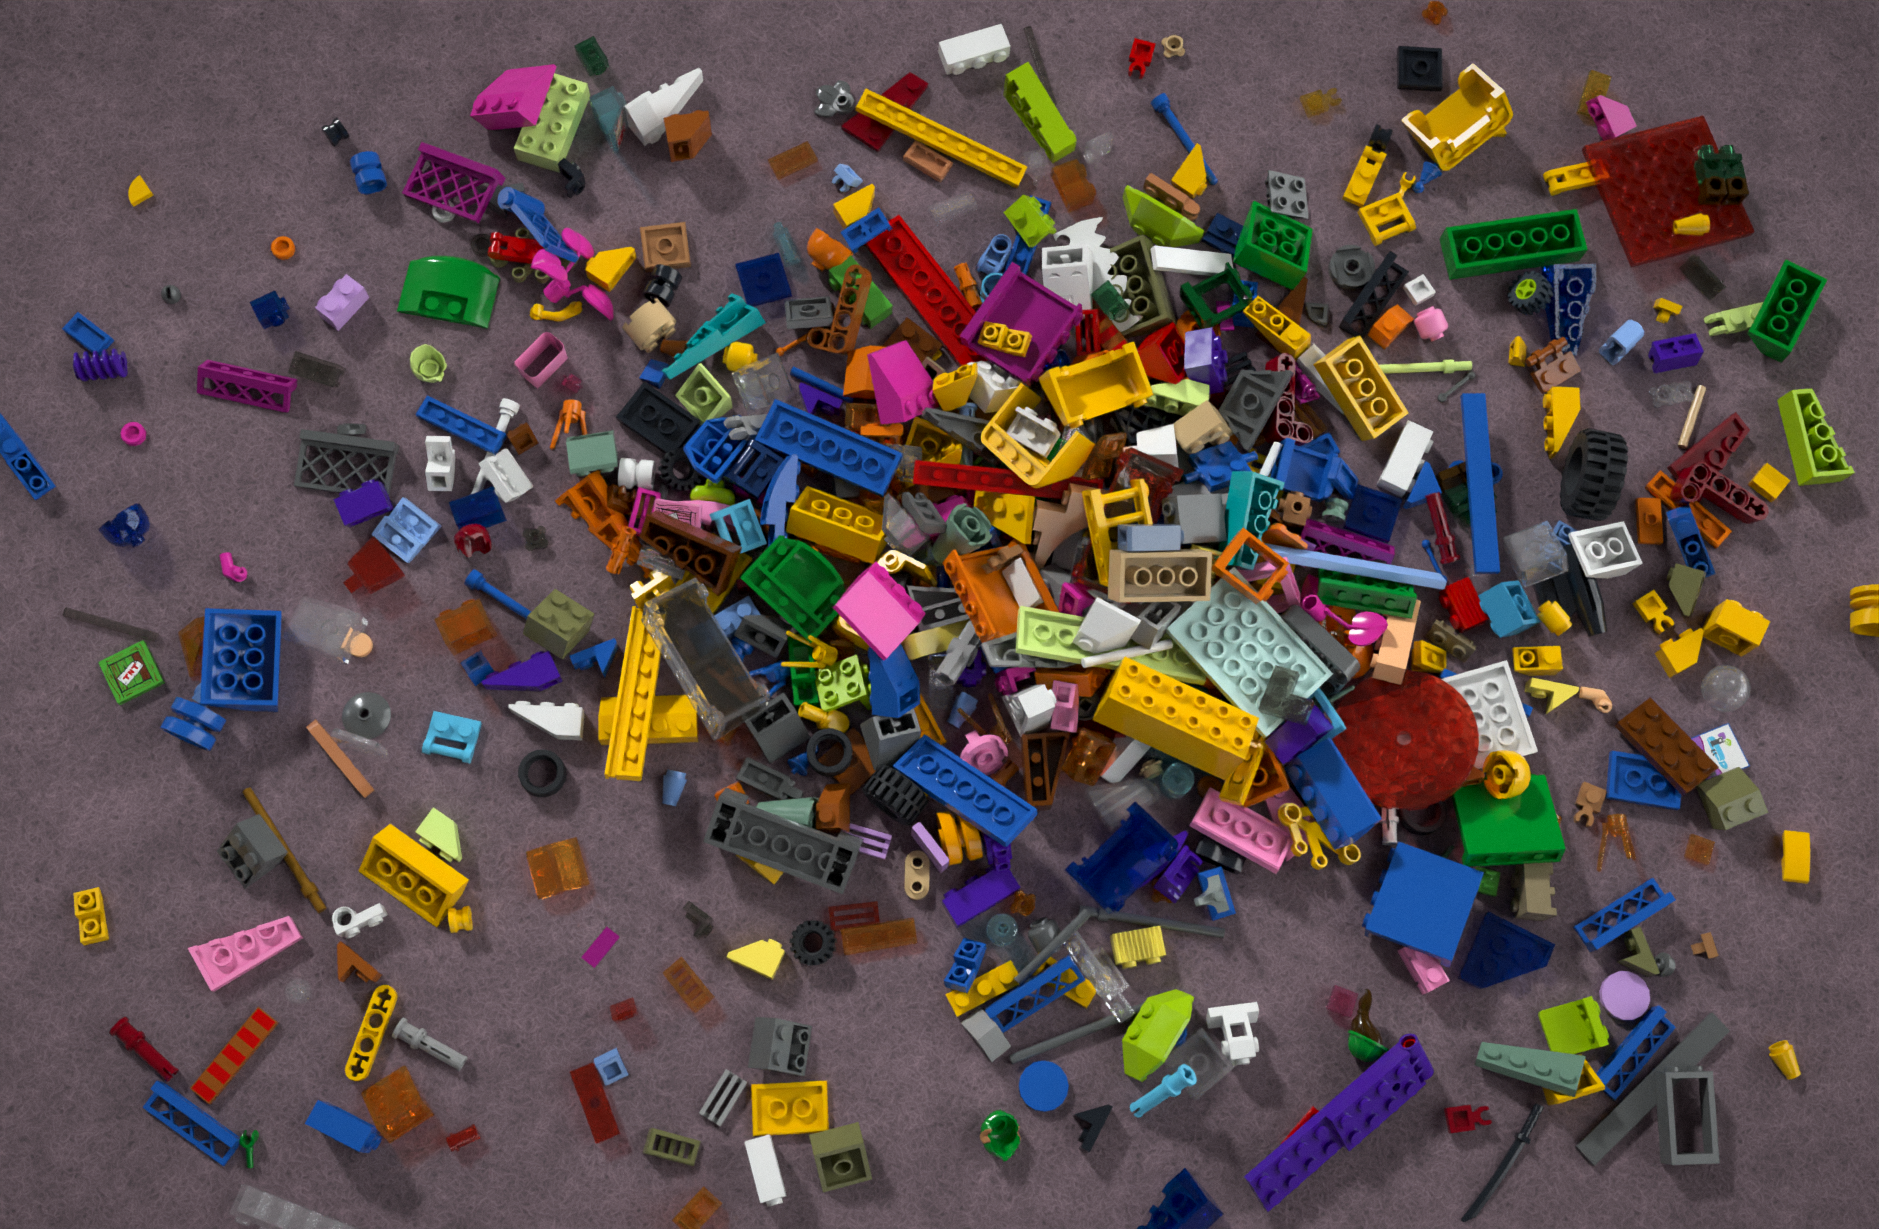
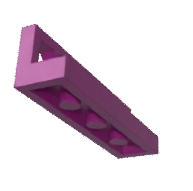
[197,360,298,413]
[1300,519,1395,565]

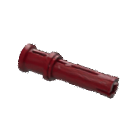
[1425,492,1461,564]
[109,1017,179,1082]

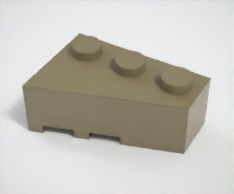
[1510,862,1557,921]

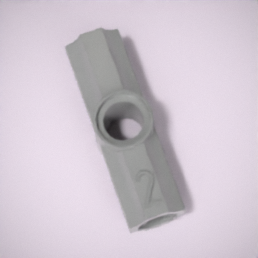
[935,620,981,686]

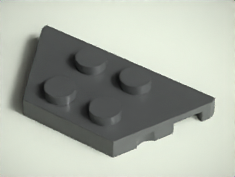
[1218,370,1294,452]

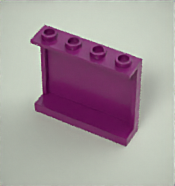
[960,262,1083,387]

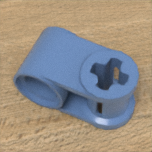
[975,234,1011,275]

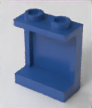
[1270,438,1338,502]

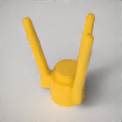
[781,631,838,669]

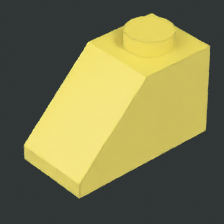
[727,939,785,980]

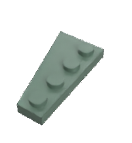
[1475,1042,1586,1097]

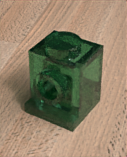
[574,36,609,76]

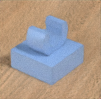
[832,164,863,192]

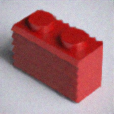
[1439,577,1490,633]

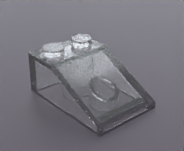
[281,596,368,665]

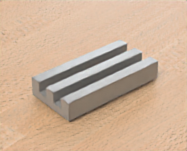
[699,1069,748,1127]

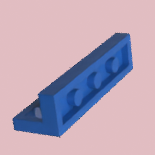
[1573,878,1676,952]
[985,954,1086,1033]
[1596,1005,1676,1101]
[143,1081,240,1166]

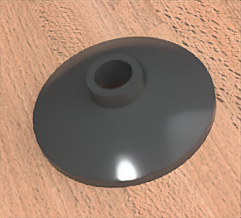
[342,692,391,739]

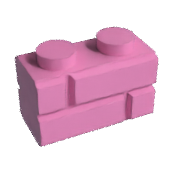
[1398,947,1450,995]

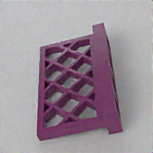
[402,142,506,223]

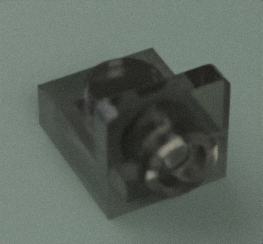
[683,900,714,940]

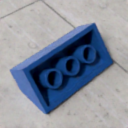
[1284,738,1382,850]

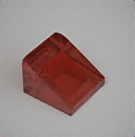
[610,997,639,1023]

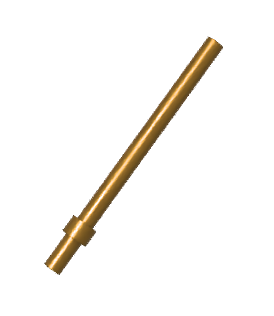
[242,787,327,913]

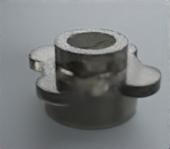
[523,526,549,551]

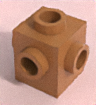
[1276,491,1312,529]

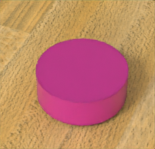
[120,422,146,446]

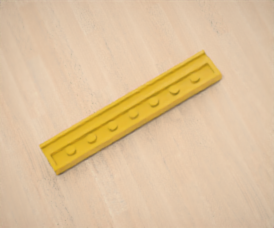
[604,606,668,781]

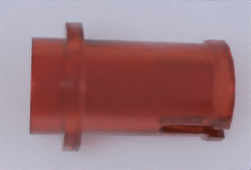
[446,1124,481,1152]

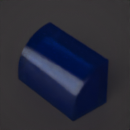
[449,486,507,530]

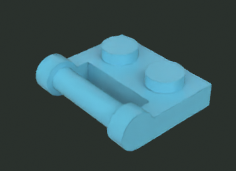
[709,499,767,554]
[422,711,482,764]

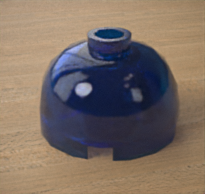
[98,503,150,548]

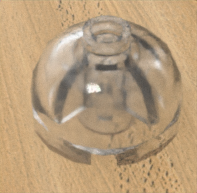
[1700,665,1751,712]

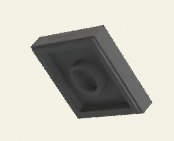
[784,296,833,329]

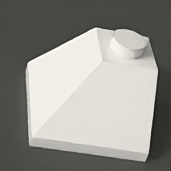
[1072,597,1141,654]

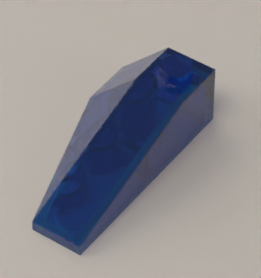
[1541,263,1596,356]

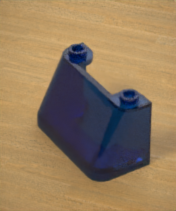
[1065,801,1178,914]

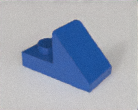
[570,638,619,678]

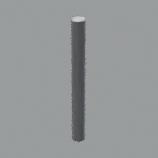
[1014,909,1092,985]

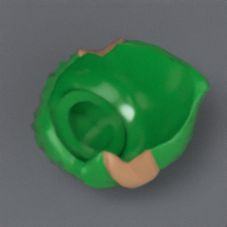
[980,1109,1021,1162]

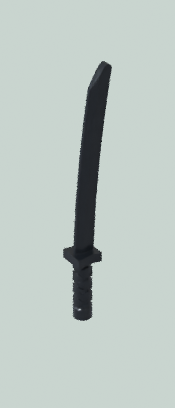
[1461,1103,1544,1222]

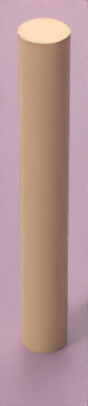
[1678,385,1706,449]

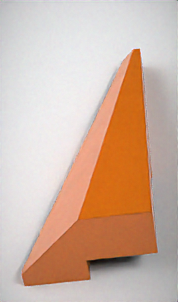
[555,470,655,579]

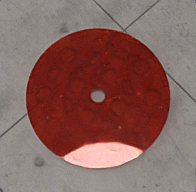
[1332,670,1479,811]

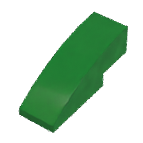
[787,636,819,713]

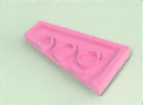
[188,916,303,992]

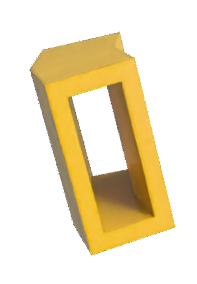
[1748,463,1791,502]

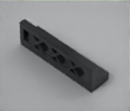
[1339,251,1409,340]

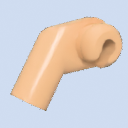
[1579,686,1612,713]

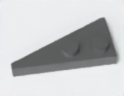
[922,407,1002,467]

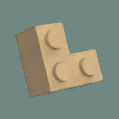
[1174,400,1234,455]

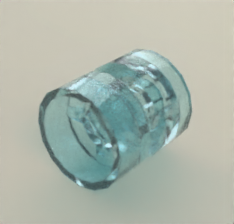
[1159,763,1194,800]

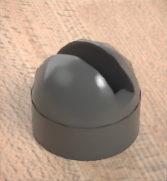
[161,285,181,304]

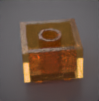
[434,599,498,656]

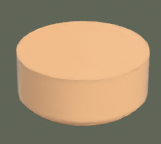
[347,633,373,657]

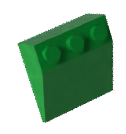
[1233,201,1313,290]

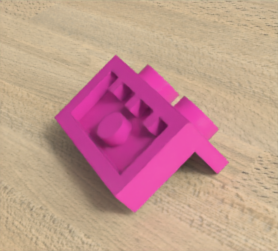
[994,667,1035,696]

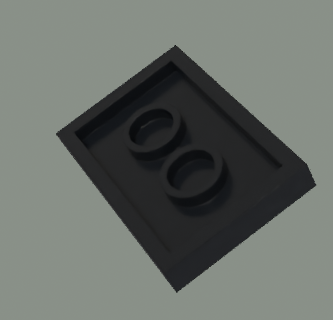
[616,382,701,454]

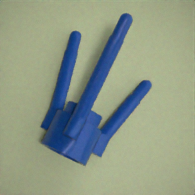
[734,660,791,711]

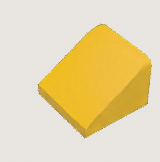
[1508,336,1527,367]

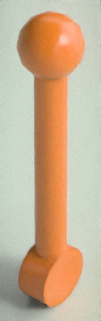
[776,333,808,356]

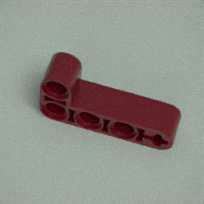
[1263,353,1313,446]
[1670,462,1769,524]

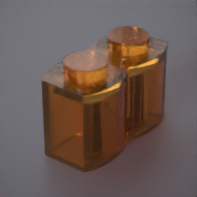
[1050,159,1096,213]

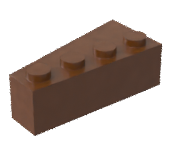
[639,510,742,596]

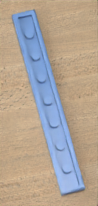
[1264,543,1447,590]

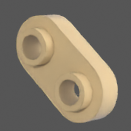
[905,850,930,900]

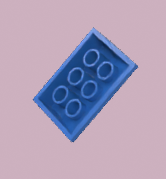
[200,608,282,712]

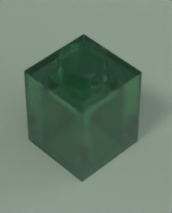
[1090,280,1130,321]

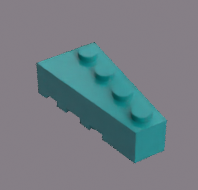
[1218,471,1285,571]

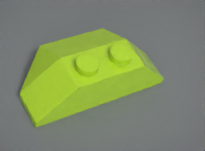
[1123,185,1204,248]
[1122,989,1194,1082]

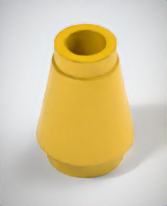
[1673,213,1710,236]
[1769,1040,1801,1080]

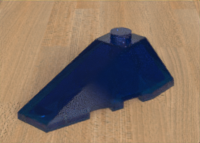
[1137,1168,1224,1229]

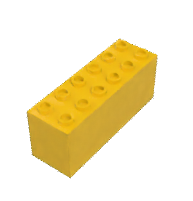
[1093,657,1259,780]

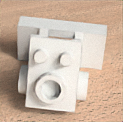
[1206,1002,1259,1067]

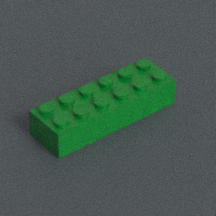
[1439,209,1588,280]

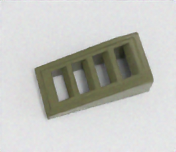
[643,1128,701,1166]

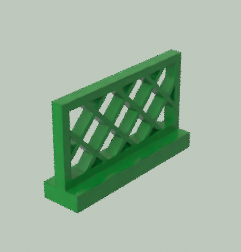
[1317,568,1417,619]

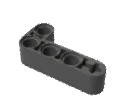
[1280,605,1360,697]

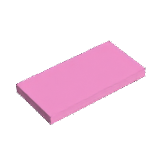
[1190,787,1293,874]

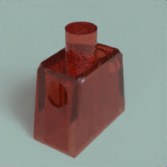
[343,536,405,594]

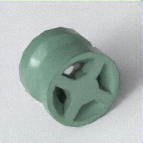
[1322,498,1348,524]

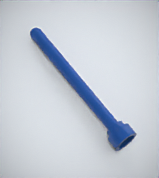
[1150,93,1218,185]
[464,569,532,620]

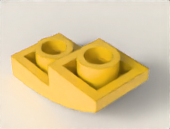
[978,321,1032,357]
[1781,830,1810,884]
[73,887,109,946]

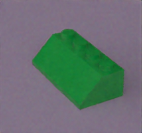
[1747,259,1828,363]

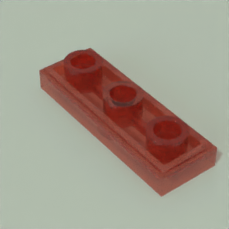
[570,1062,621,1144]

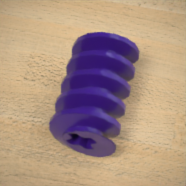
[73,348,128,382]

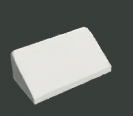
[1002,558,1044,608]

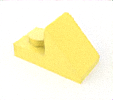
[1525,678,1579,714]

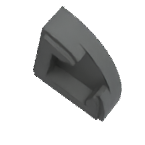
[1305,302,1328,327]
[337,423,366,434]

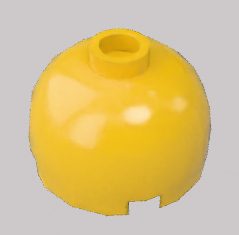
[1483,750,1530,799]

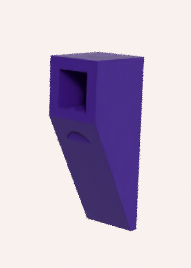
[481,651,563,691]

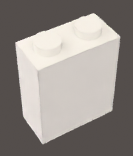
[745,1134,787,1207]

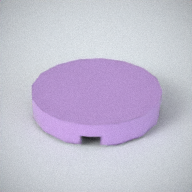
[1599,971,1650,1020]

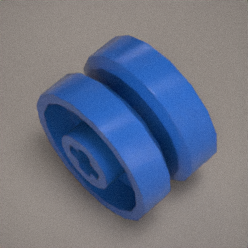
[160,697,226,751]

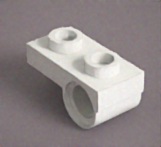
[332,903,388,939]

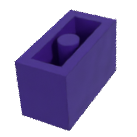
[333,480,394,528]

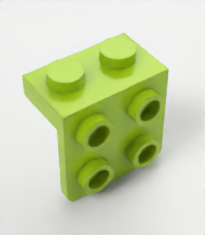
[815,654,872,712]
[1538,996,1609,1054]

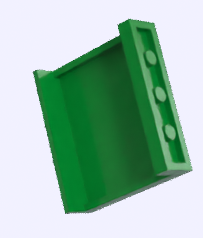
[1446,774,1566,867]

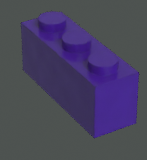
[941,864,1021,929]

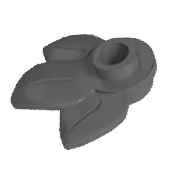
[814,80,855,117]

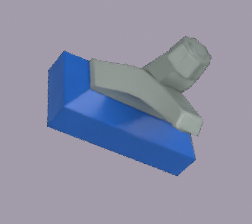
[1194,866,1236,921]

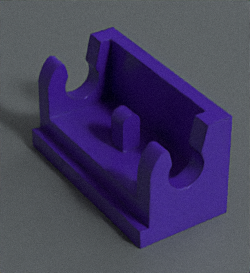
[1648,333,1704,374]
[1154,845,1202,903]

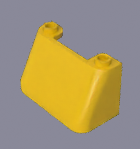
[1402,64,1513,171]
[1039,342,1154,430]

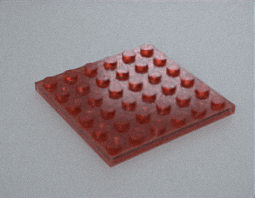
[1582,115,1755,268]

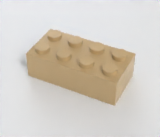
[1108,549,1212,602]

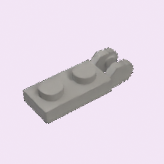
[723,414,767,441]

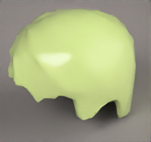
[410,344,447,383]

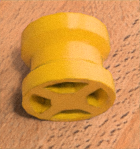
[448,906,473,933]

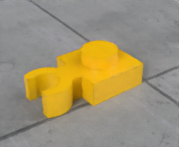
[1632,590,1674,634]

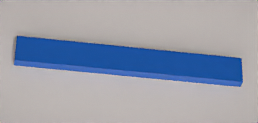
[1460,393,1500,574]

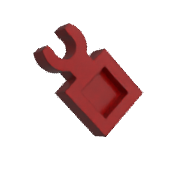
[1128,38,1156,79]

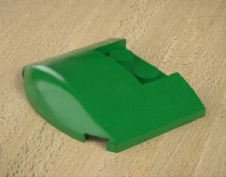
[397,255,500,329]
[740,535,846,643]

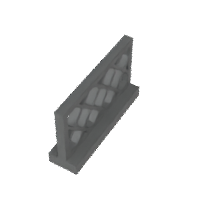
[294,429,400,496]

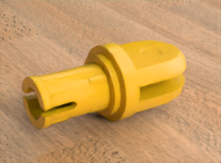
[798,702,849,733]

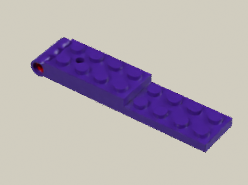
[1244,1033,1434,1212]

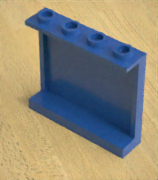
[1362,842,1484,968]

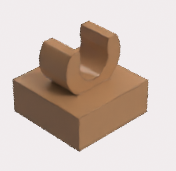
[1691,932,1718,959]

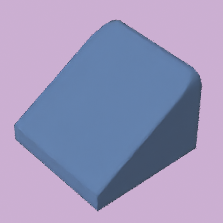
[594,1048,628,1086]

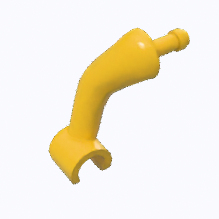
[530,301,582,322]

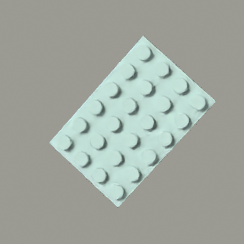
[1166,567,1333,738]

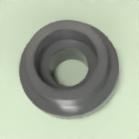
[1654,952,1675,977]

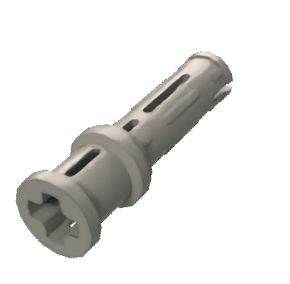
[392,1017,468,1071]

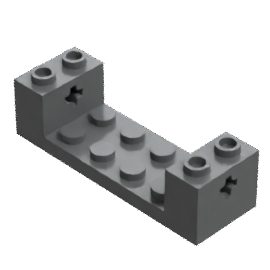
[703,788,864,894]

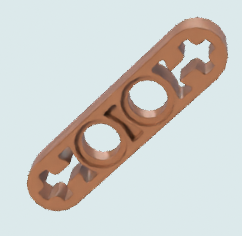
[306,719,375,798]

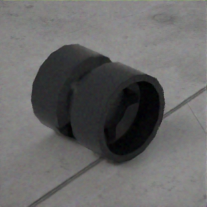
[642,264,682,307]

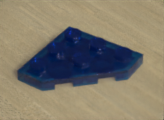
[1458,911,1556,989]

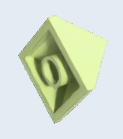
[675,363,732,426]

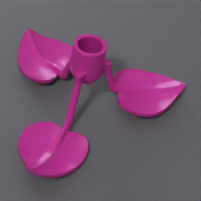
[531,228,613,321]
[1300,574,1388,646]

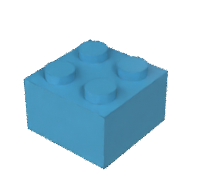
[1478,580,1541,638]

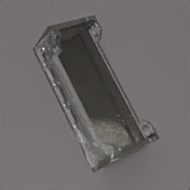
[641,578,770,741]

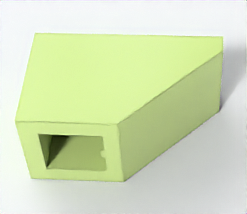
[416,808,462,862]

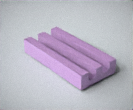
[846,823,892,860]

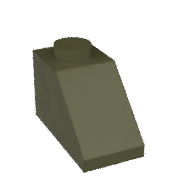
[1667,563,1706,617]

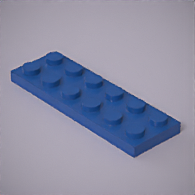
[755,399,903,497]
[893,734,1038,848]

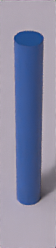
[790,366,855,404]

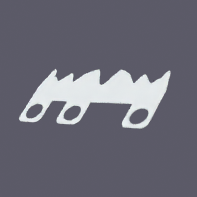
[1053,217,1143,332]

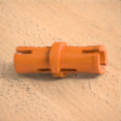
[954,263,983,309]
[606,526,636,574]

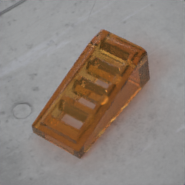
[663,957,715,1013]

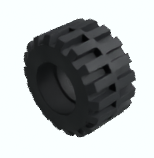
[862,765,929,826]

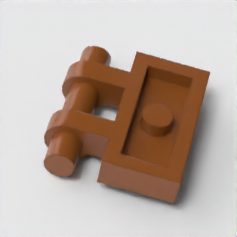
[1525,337,1581,393]

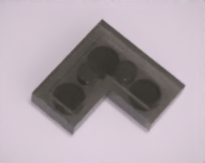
[1258,665,1314,726]

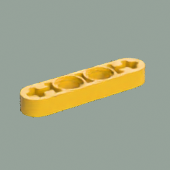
[345,985,397,1081]

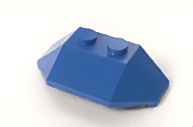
[683,415,749,484]

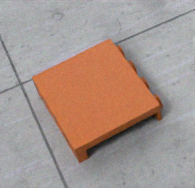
[942,538,1060,643]

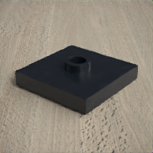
[1397,46,1443,92]

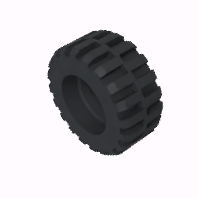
[1560,428,1628,521]

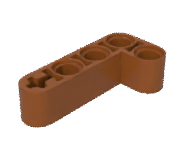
[807,265,872,356]

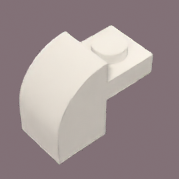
[425,436,455,491]

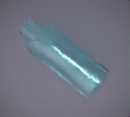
[773,222,801,267]

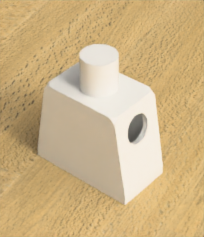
[1123,424,1179,472]

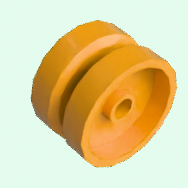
[936,811,983,866]

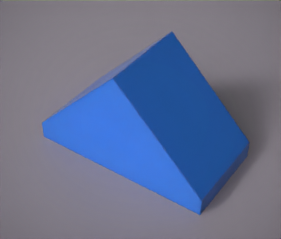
[1403,461,1442,509]

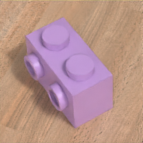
[315,274,369,331]

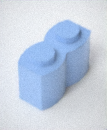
[1599,320,1644,365]

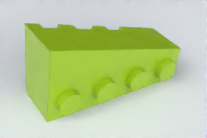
[1777,388,1855,486]

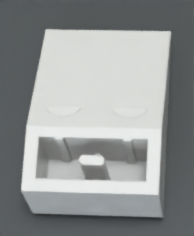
[1042,244,1093,319]

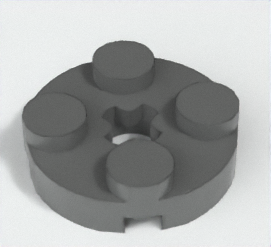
[1328,245,1375,290]

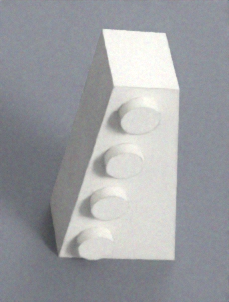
[1001,684,1057,737]

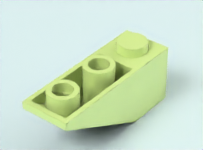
[1145,379,1209,416]

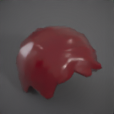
[454,524,492,557]

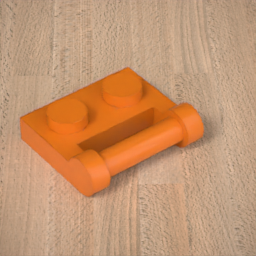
[861,423,903,450]

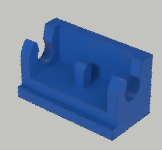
[841,207,893,254]

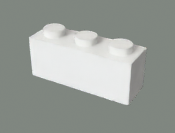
[938,24,1010,75]
[1376,420,1433,497]

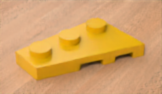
[974,491,1035,544]

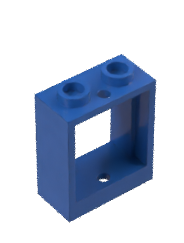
[305,1100,382,1153]

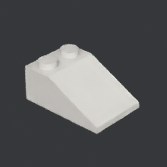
[1568,521,1643,579]

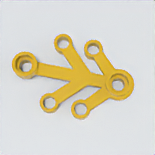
[1278,803,1361,870]

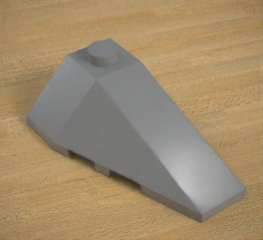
[981,632,1077,668]

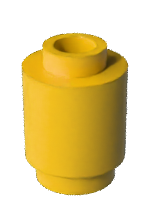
[1537,600,1572,636]

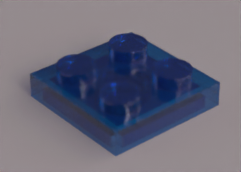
[735,253,792,307]
[1343,484,1402,544]

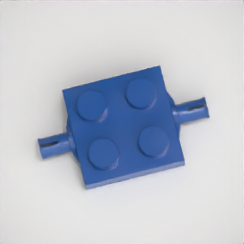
[1182,441,1258,493]

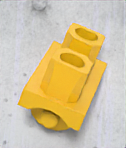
[630,568,675,609]

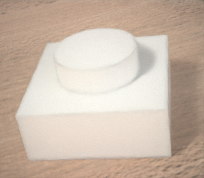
[1403,274,1436,306]

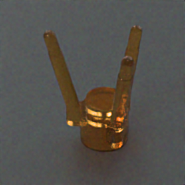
[957,693,1013,745]
[1597,814,1636,872]

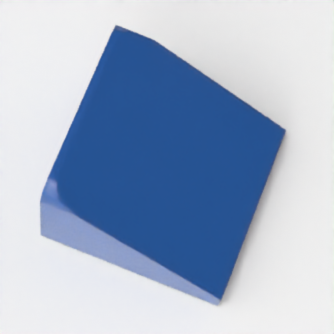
[639,359,670,389]
[460,650,495,686]

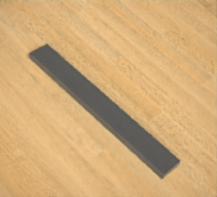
[1575,1013,1730,1166]

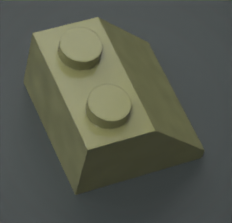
[1696,767,1768,830]
[809,1122,872,1192]

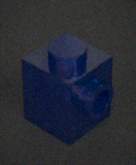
[250,291,290,329]

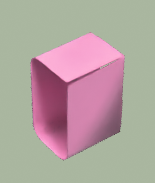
[514,332,568,389]

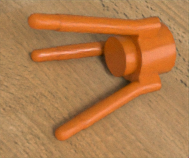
[550,400,587,450]

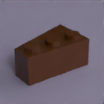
[1020,732,1070,811]

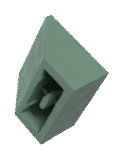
[566,430,618,476]

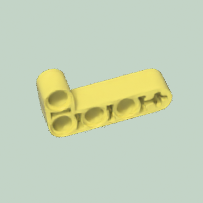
[901,619,970,661]

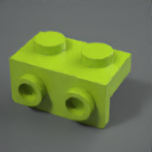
[1003,195,1057,248]

